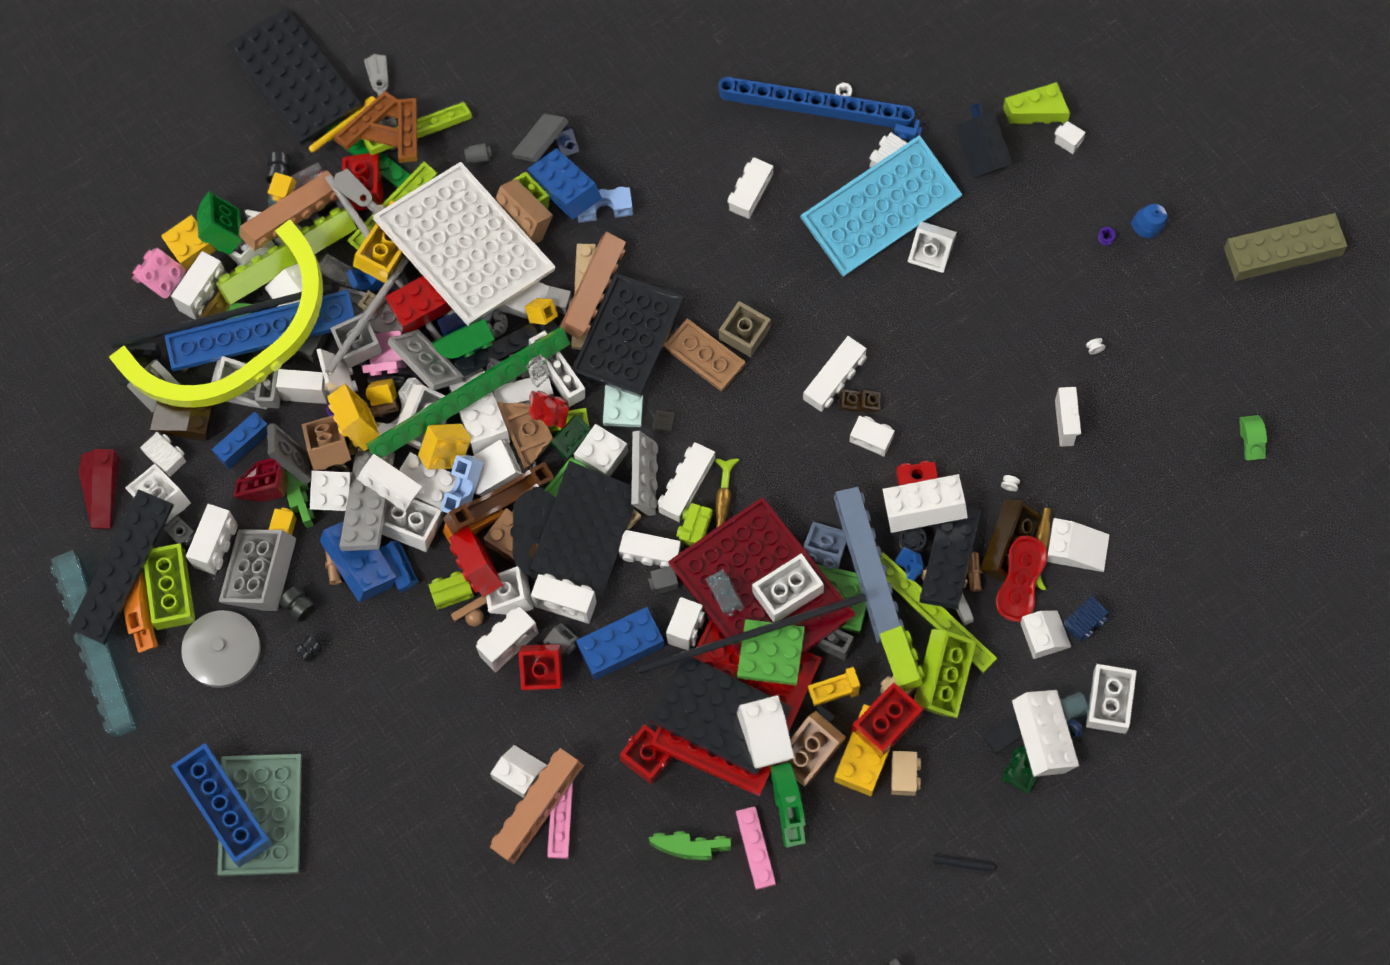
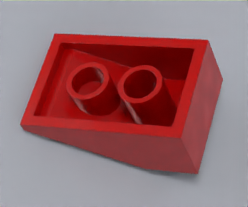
[342,153,383,211]

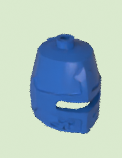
[1131,204,1167,238]

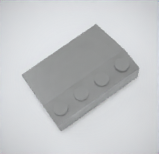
[219,530,296,611]

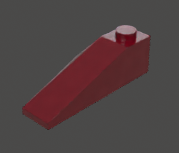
[79,449,120,529]

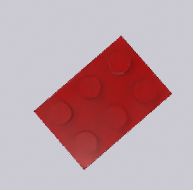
[385,276,453,333]
[449,526,504,597]
[852,682,923,757]

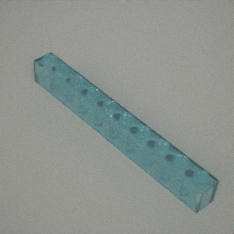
[50,550,136,738]

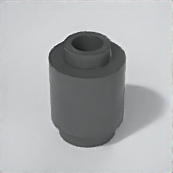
[464,143,492,164]

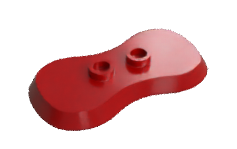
[996,536,1047,622]

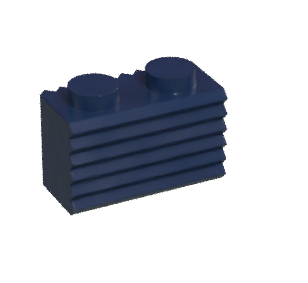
[1063,595,1109,642]

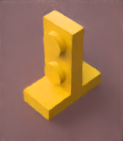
[808,667,860,706]

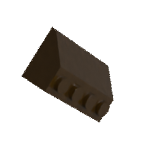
[980,500,1042,582]

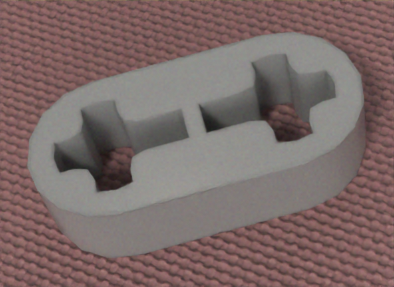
[956,593,974,625]

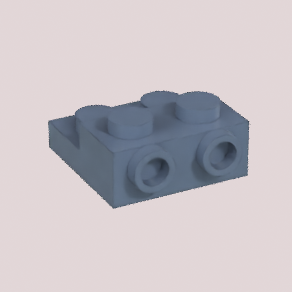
[803,522,847,569]

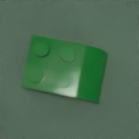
[197,191,242,255]
[432,318,495,358]

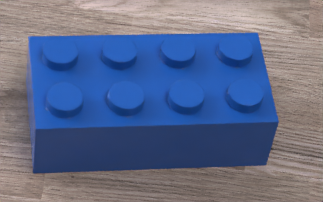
[528,148,602,220]
[320,521,396,603]
[576,607,665,680]

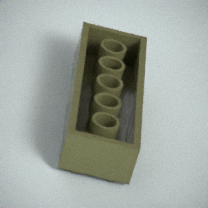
[1224,213,1347,281]

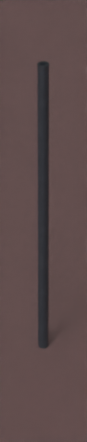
[111,284,333,348]
[637,593,867,674]

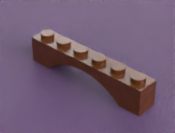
[443,462,554,535]

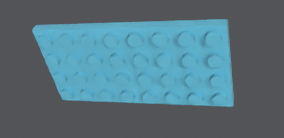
[800,135,962,277]

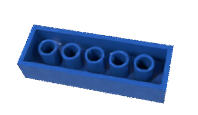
[171,743,273,867]

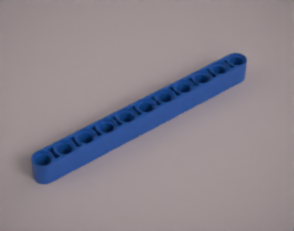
[719,77,915,128]

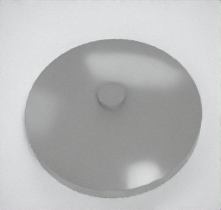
[181,610,261,688]

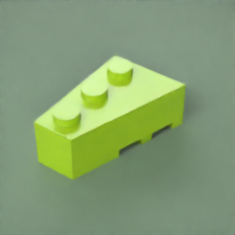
[1003,82,1070,124]
[879,625,925,692]

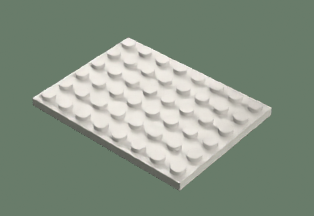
[373,162,555,326]

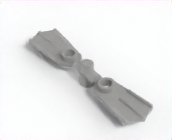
[364,54,398,150]
[332,169,384,215]

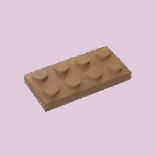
[664,319,746,392]

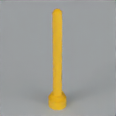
[309,96,375,152]

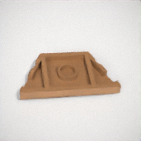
[497,402,553,470]

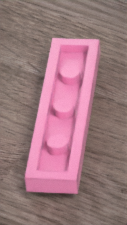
[548,782,573,859]
[736,807,775,890]

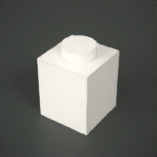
[1055,121,1085,154]

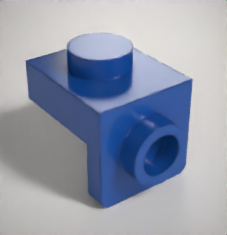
[894,119,922,142]
[895,547,924,581]

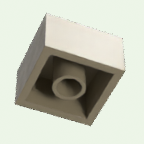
[719,301,771,357]

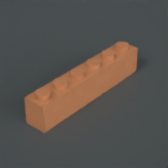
[240,171,338,251]
[560,231,626,339]
[490,748,584,864]

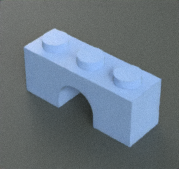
[578,187,633,222]
[440,455,484,513]

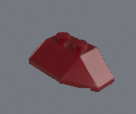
[233,458,288,502]

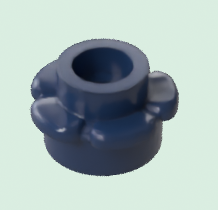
[1067,719,1083,738]

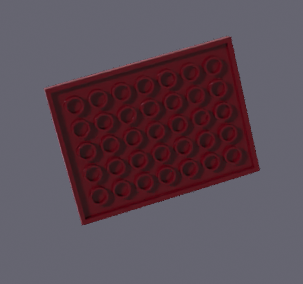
[668,497,856,683]

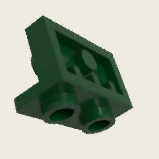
[550,415,591,458]
[1001,746,1037,794]

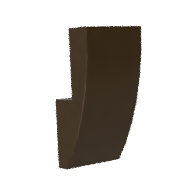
[839,389,881,412]

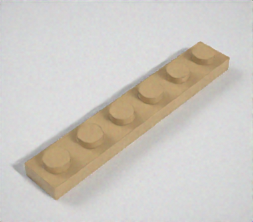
[571,244,596,350]

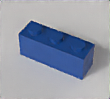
[212,412,268,470]

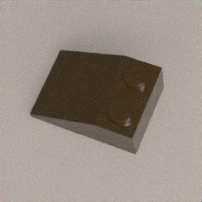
[150,401,215,441]

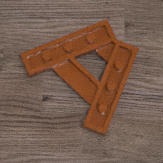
[334,91,418,163]

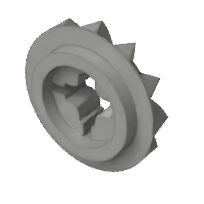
[483,310,508,338]

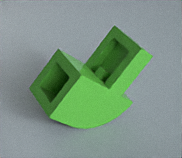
[1240,415,1267,460]

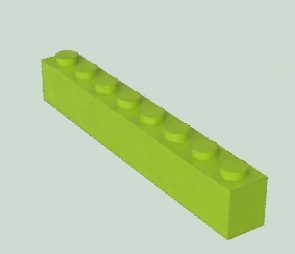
[216,207,357,304]

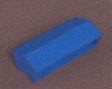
[379,541,419,593]

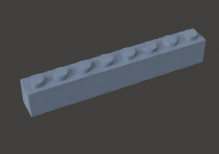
[833,487,904,643]

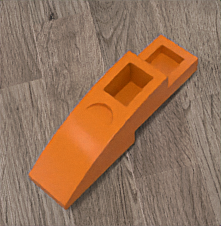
[124,572,158,653]

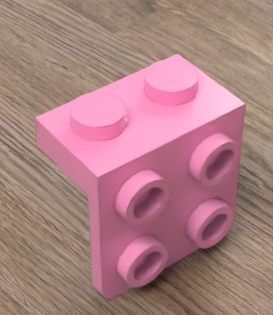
[132,248,186,299]
[362,330,407,376]

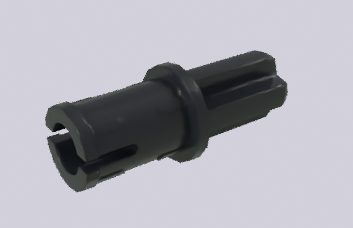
[367,374,406,387]

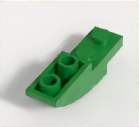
[770,762,806,847]

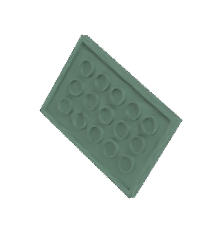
[217,754,302,876]

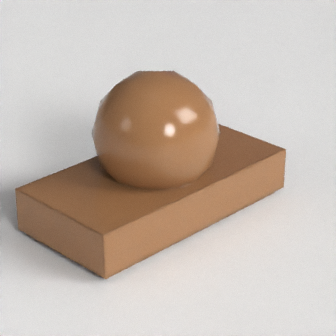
[451,596,487,627]

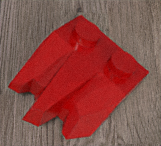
[528,390,569,428]

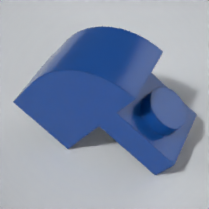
[346,269,385,293]

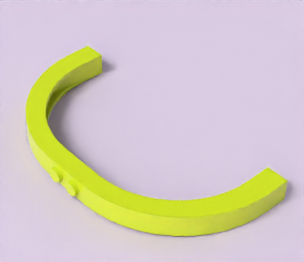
[109,220,323,407]

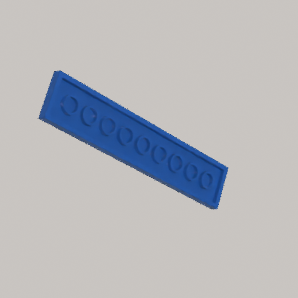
[165,290,355,372]

